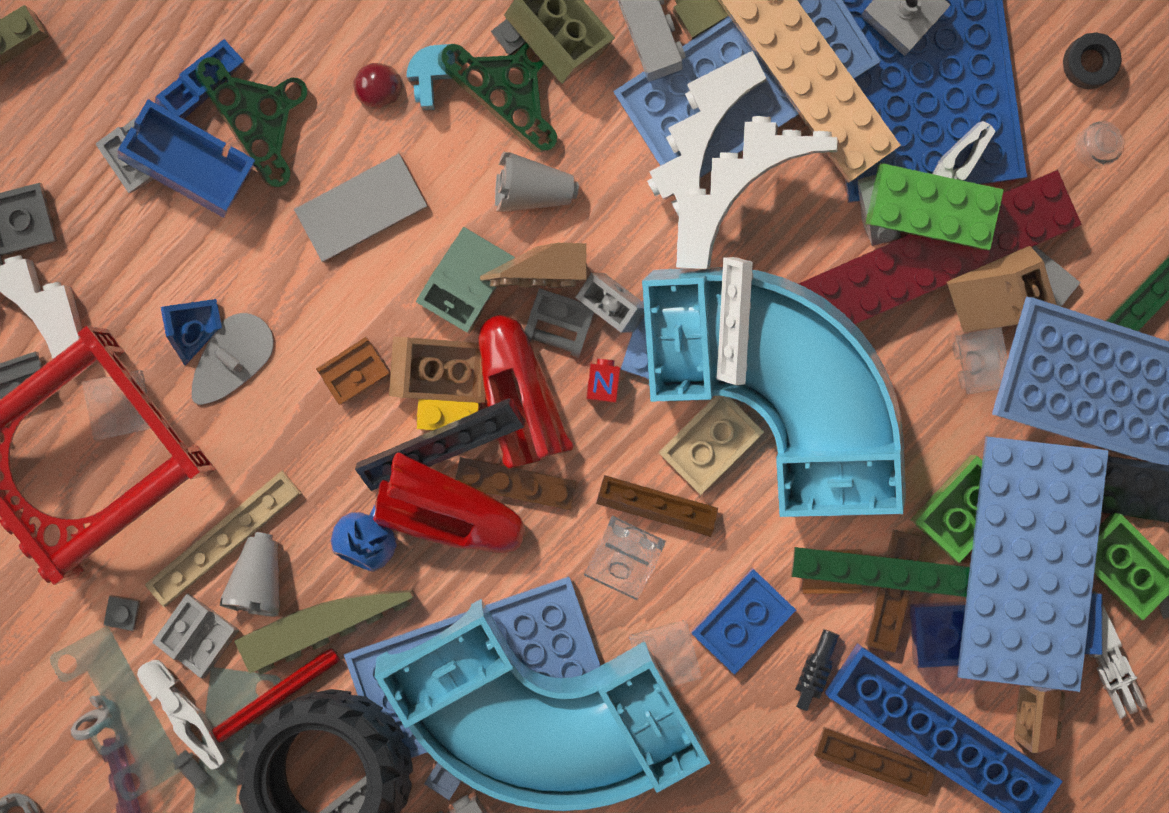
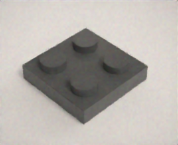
[0,183,57,256]

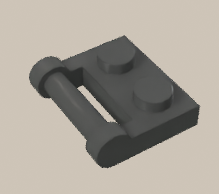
[525,288,594,358]

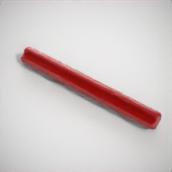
[212,648,340,743]

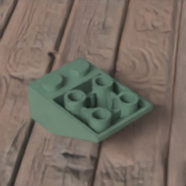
[416,227,515,334]

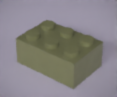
[504,0,615,84]

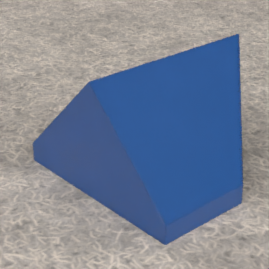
[160,299,222,366]

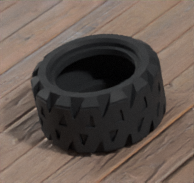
[237,689,413,813]

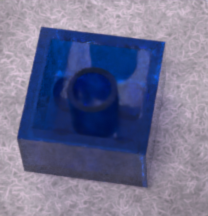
[910,601,966,668]

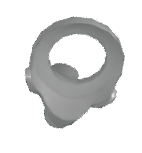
[71,695,116,741]

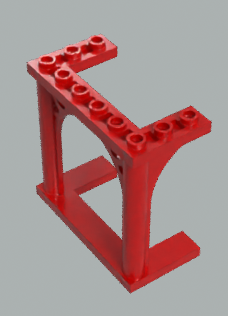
[0,326,216,585]

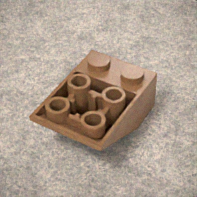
[480,242,587,288]
[947,246,1057,333]

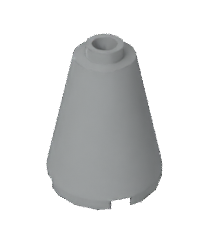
[495,151,579,212]
[219,532,280,617]

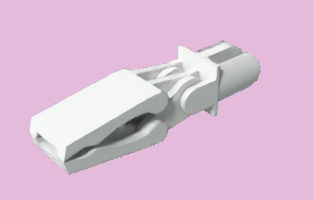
[932,121,995,181]
[1089,591,1147,719]
[137,660,229,770]

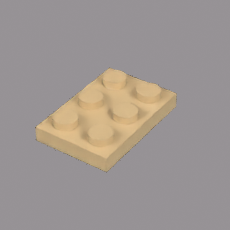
[658,396,764,495]

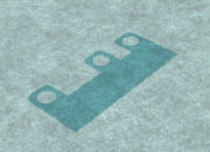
[50,626,181,801]
[192,667,281,813]

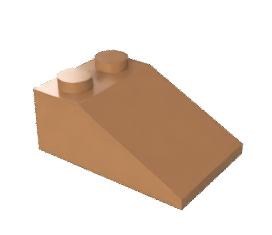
[389,337,485,403]
[1014,685,1065,753]

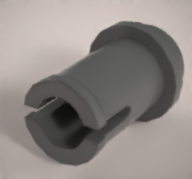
[172,749,209,788]

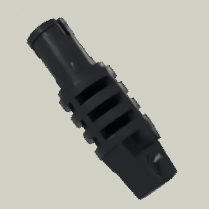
[795,629,840,711]

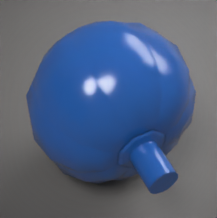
[330,504,397,572]

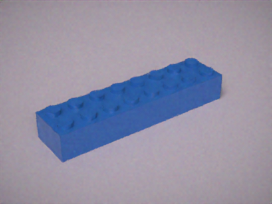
[825,643,1063,813]

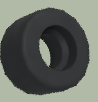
[1063,32,1122,90]

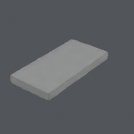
[294,153,428,262]

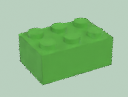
[910,455,983,563]
[1094,512,1169,620]

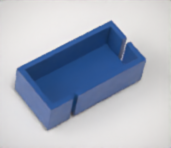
[118,99,255,218]

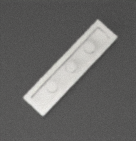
[717,257,753,385]

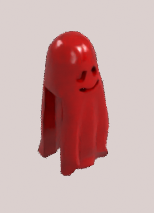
[478,315,574,468]
[373,453,525,554]

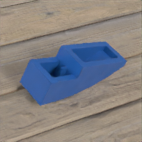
[155,39,244,119]

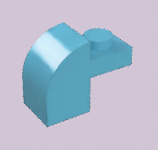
[407,44,455,110]

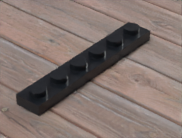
[355,398,526,491]

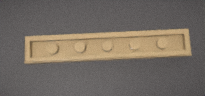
[145,470,302,608]

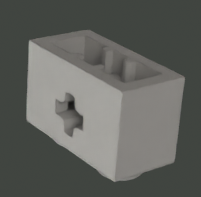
[575,273,645,333]

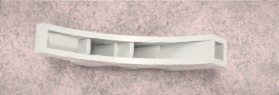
[647,51,766,217]
[676,116,838,269]
[0,255,83,358]

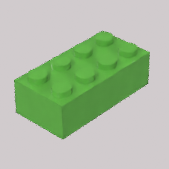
[865,164,1004,250]

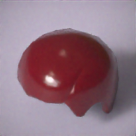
[353,63,402,108]

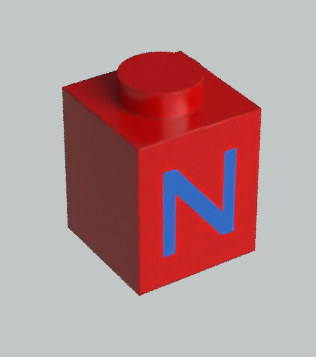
[586,358,620,403]

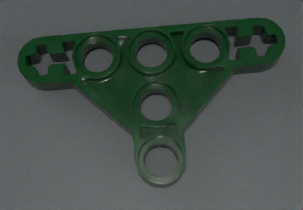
[438,43,557,153]
[196,57,307,187]

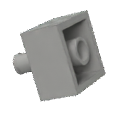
[861,0,950,56]

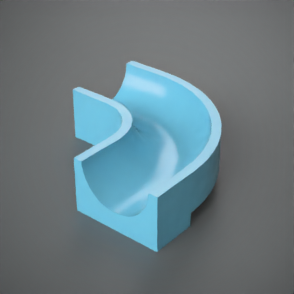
[642,267,906,517]
[375,599,710,811]

